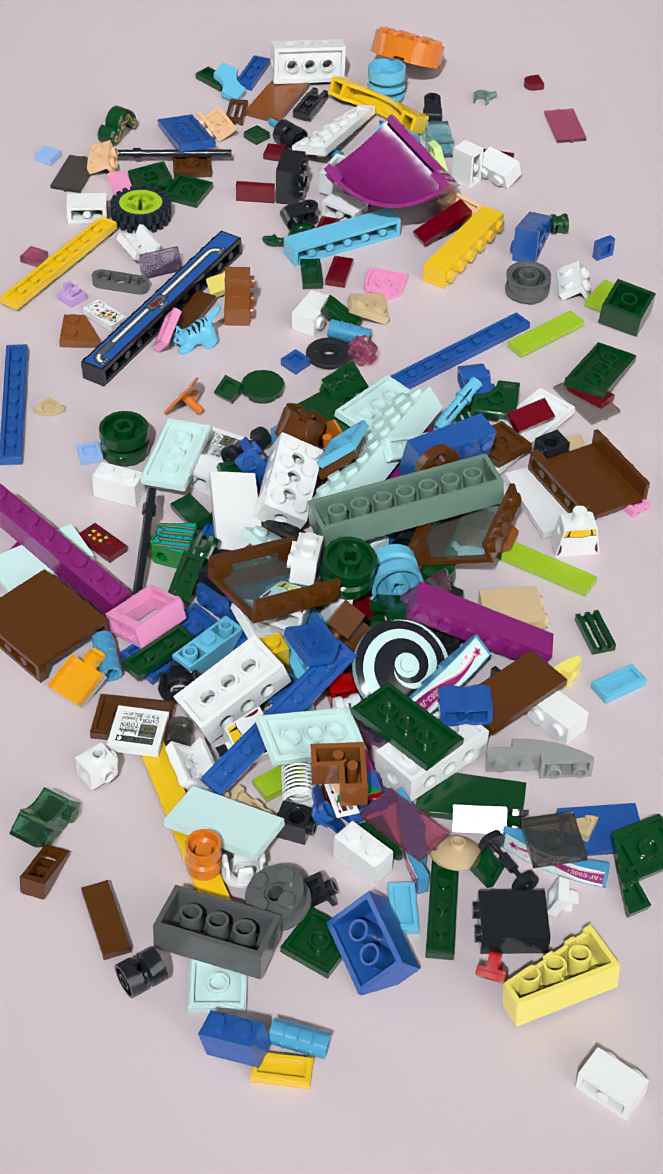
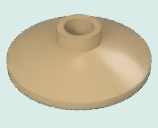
[429,834,481,871]

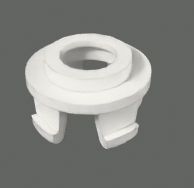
[222,852,266,888]

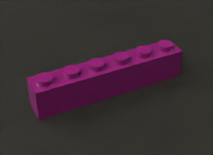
[406,581,554,662]

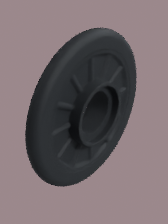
[306,337,352,369]
[264,520,307,539]

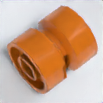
[185,829,222,881]

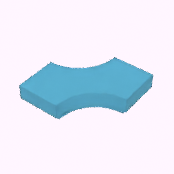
[214,62,246,100]

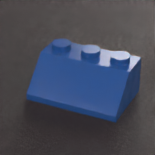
[326,891,420,995]

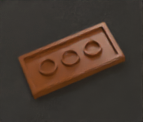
[246,80,309,121]

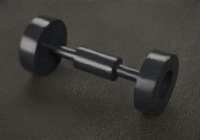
[221,426,272,462]
[478,830,539,890]

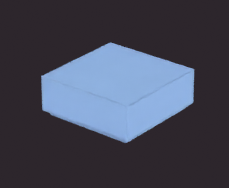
[34,145,61,165]
[77,441,103,465]

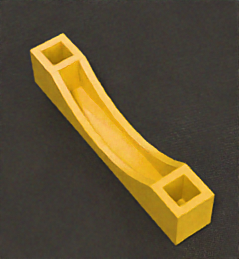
[328,76,429,134]

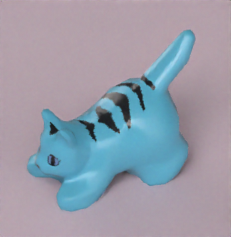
[172,305,221,355]

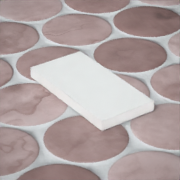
[504,467,567,539]
[208,471,261,552]

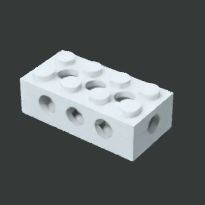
[270,39,346,84]
[253,432,323,529]
[173,635,291,744]
[375,711,489,802]

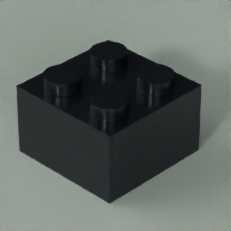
[276,149,309,205]

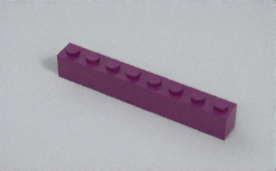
[0,484,130,615]

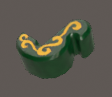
[97,105,137,146]

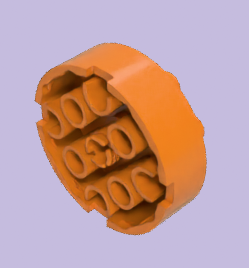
[371,26,445,69]

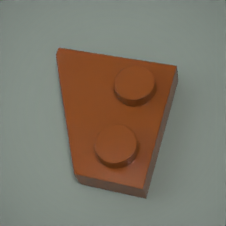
[59,314,100,348]

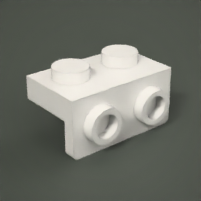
[116,224,161,262]
[557,261,591,300]
[165,737,215,790]

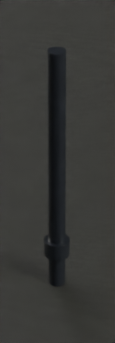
[118,148,232,159]
[132,488,157,596]

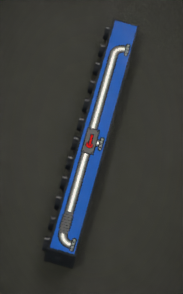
[81,230,242,387]

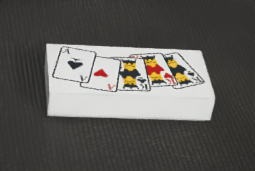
[83,299,126,332]

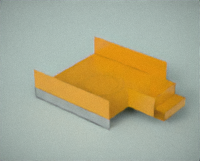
[48,647,107,709]

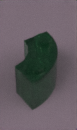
[9,787,81,848]

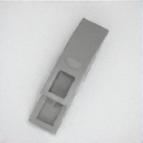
[485,739,594,779]

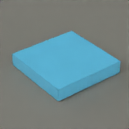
[317,420,369,468]

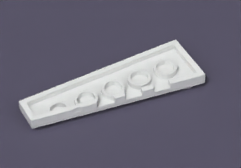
[292,105,375,157]

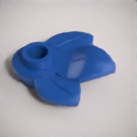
[312,785,346,833]

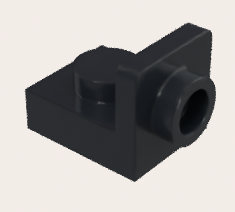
[303,871,338,908]

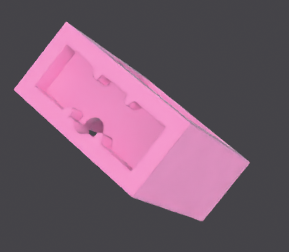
[106,584,186,649]

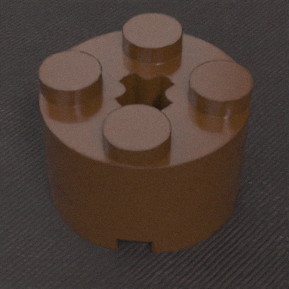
[274,403,327,447]

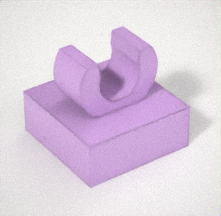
[57,280,87,308]

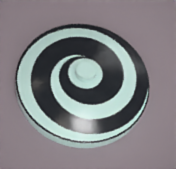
[352,619,449,699]

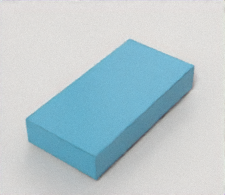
[591,664,647,704]
[387,882,419,934]

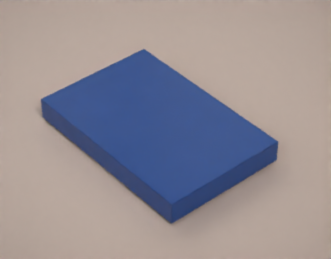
[556,803,640,856]

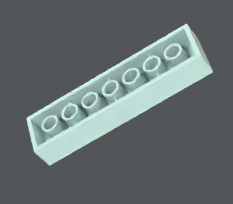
[312,386,443,499]

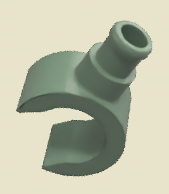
[473,90,497,106]

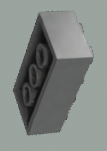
[153,885,281,979]

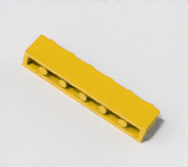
[423,205,505,289]

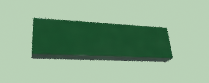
[425,860,459,960]

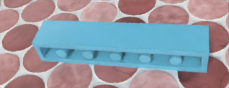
[284,208,401,267]

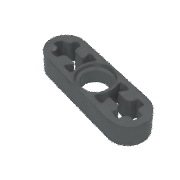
[92,269,150,295]

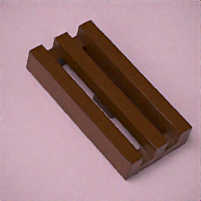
[226,99,248,126]

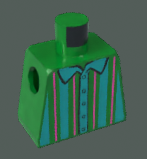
[148,523,197,569]

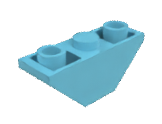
[172,616,244,674]

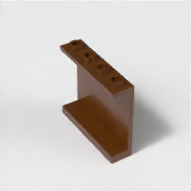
[528,429,650,519]
[0,569,109,683]

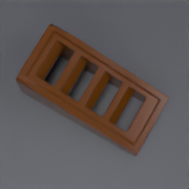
[20,844,70,900]

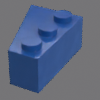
[510,211,552,262]

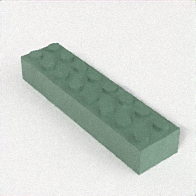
[307,453,504,551]

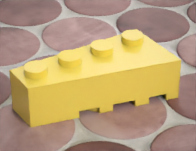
[502,924,620,1027]

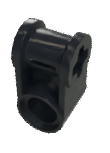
[423,93,442,124]
[280,199,319,230]

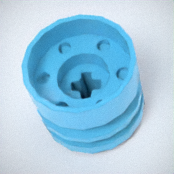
[367,58,406,101]

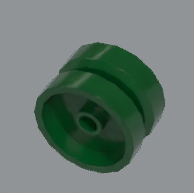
[99,411,150,467]
[320,536,377,600]

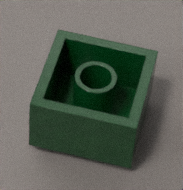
[598,279,656,337]

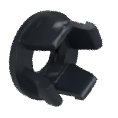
[158,661,199,704]

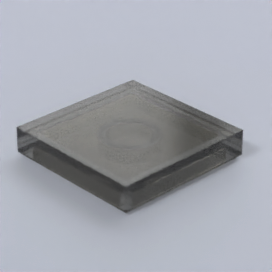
[520,811,588,868]

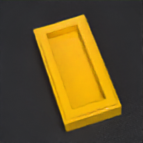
[250,1052,314,1090]

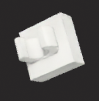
[547,876,579,917]

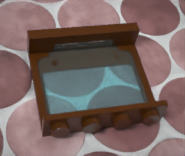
[407,483,522,566]
[207,536,341,624]

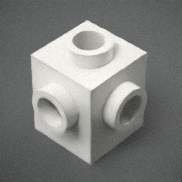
[75,742,119,790]

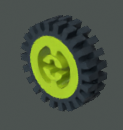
[110,185,172,234]

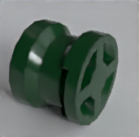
[550,213,569,234]

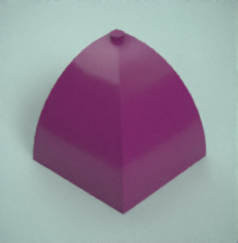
[324,114,460,208]

